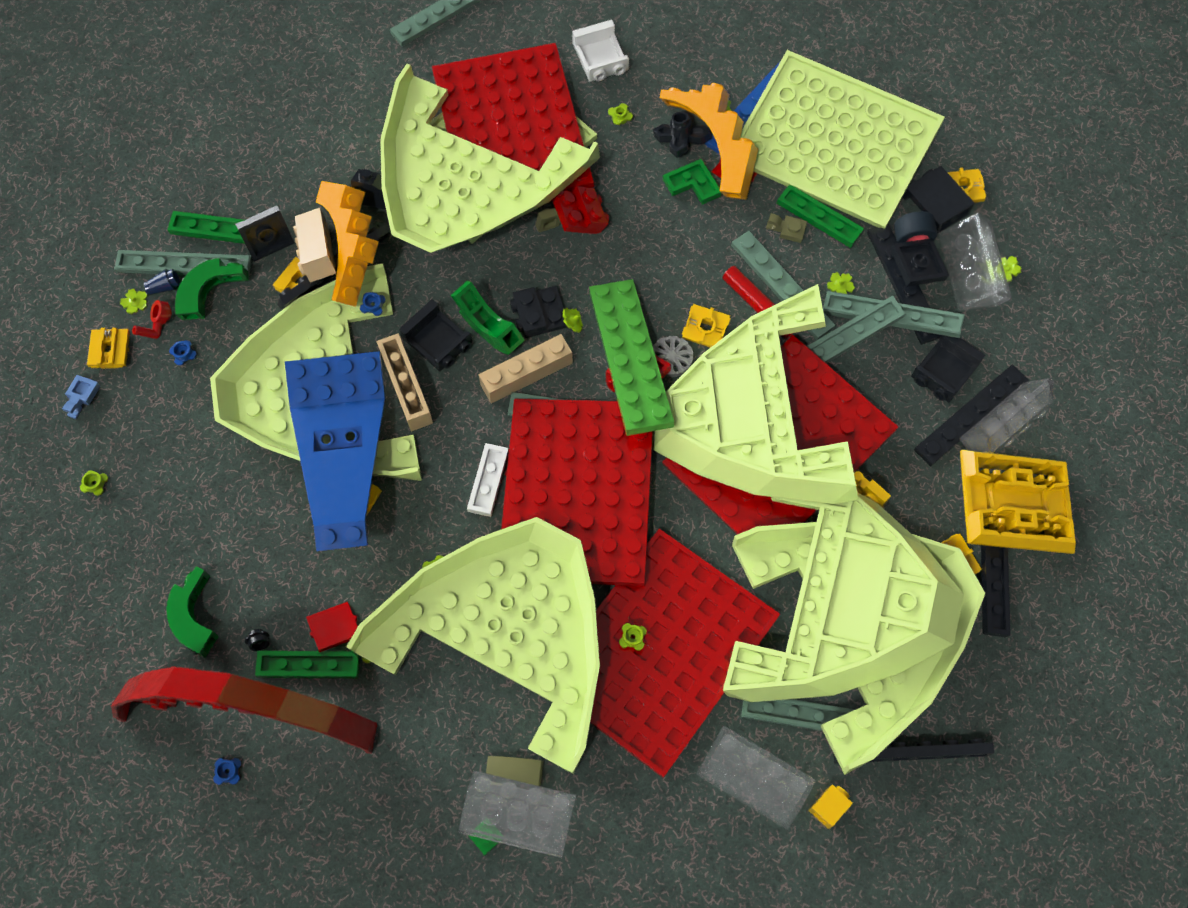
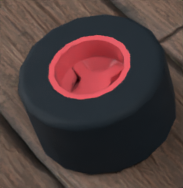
[894,211,938,243]

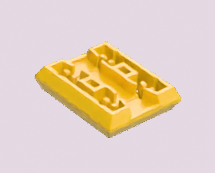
[960,450,1076,554]

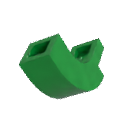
[175,258,249,320]
[451,281,524,355]
[167,566,219,658]

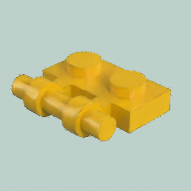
[854,471,891,508]

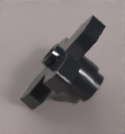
[653,111,712,158]

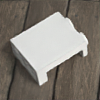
[573,20,629,82]

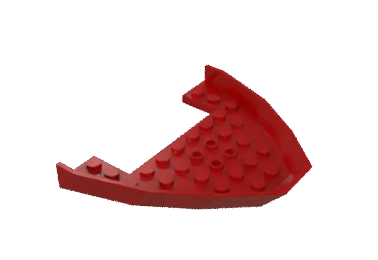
[111,667,377,754]

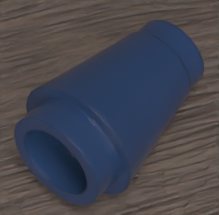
[144,269,181,295]

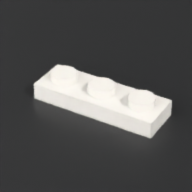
[467,443,509,517]

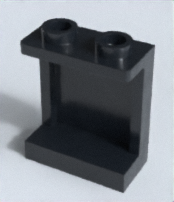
[902,166,974,234]
[399,299,472,372]
[911,335,986,403]

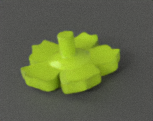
[993,256,1022,283]
[827,272,855,294]
[120,289,148,315]
[563,308,583,333]

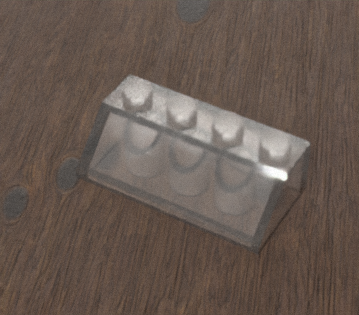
[939,213,1012,311]
[959,378,1054,454]
[696,725,816,830]
[459,771,576,858]

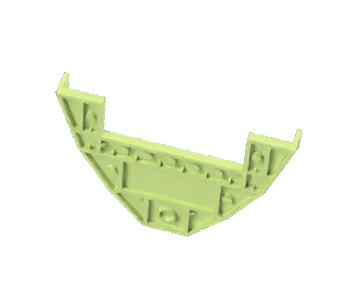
[381,64,600,253]
[210,263,422,481]
[652,284,858,504]
[723,492,964,702]
[346,517,600,774]
[732,522,985,775]

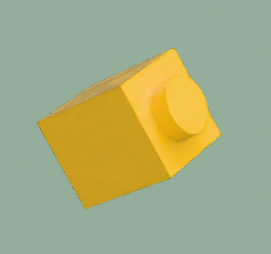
[808,784,853,829]

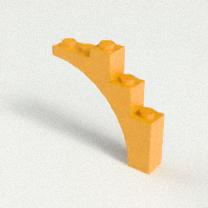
[659,83,758,200]
[316,181,379,307]

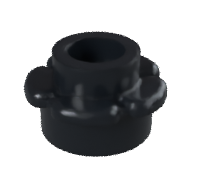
[245,629,270,651]

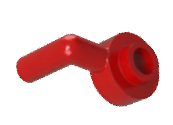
[132,300,172,339]

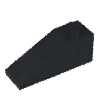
[351,169,386,210]

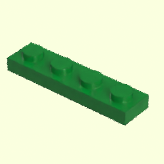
[777,184,864,248]
[167,211,245,244]
[255,651,360,679]

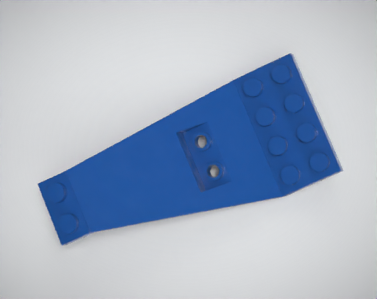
[285,351,386,551]

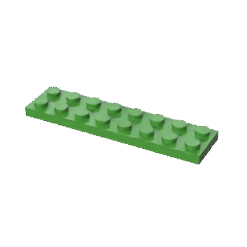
[589,279,674,436]

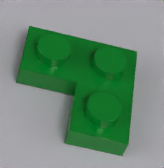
[662,159,722,205]

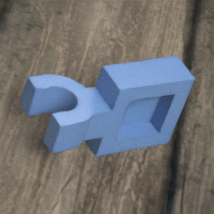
[62,375,100,419]

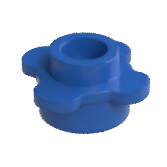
[360,292,386,316]
[169,340,197,366]
[213,758,241,785]

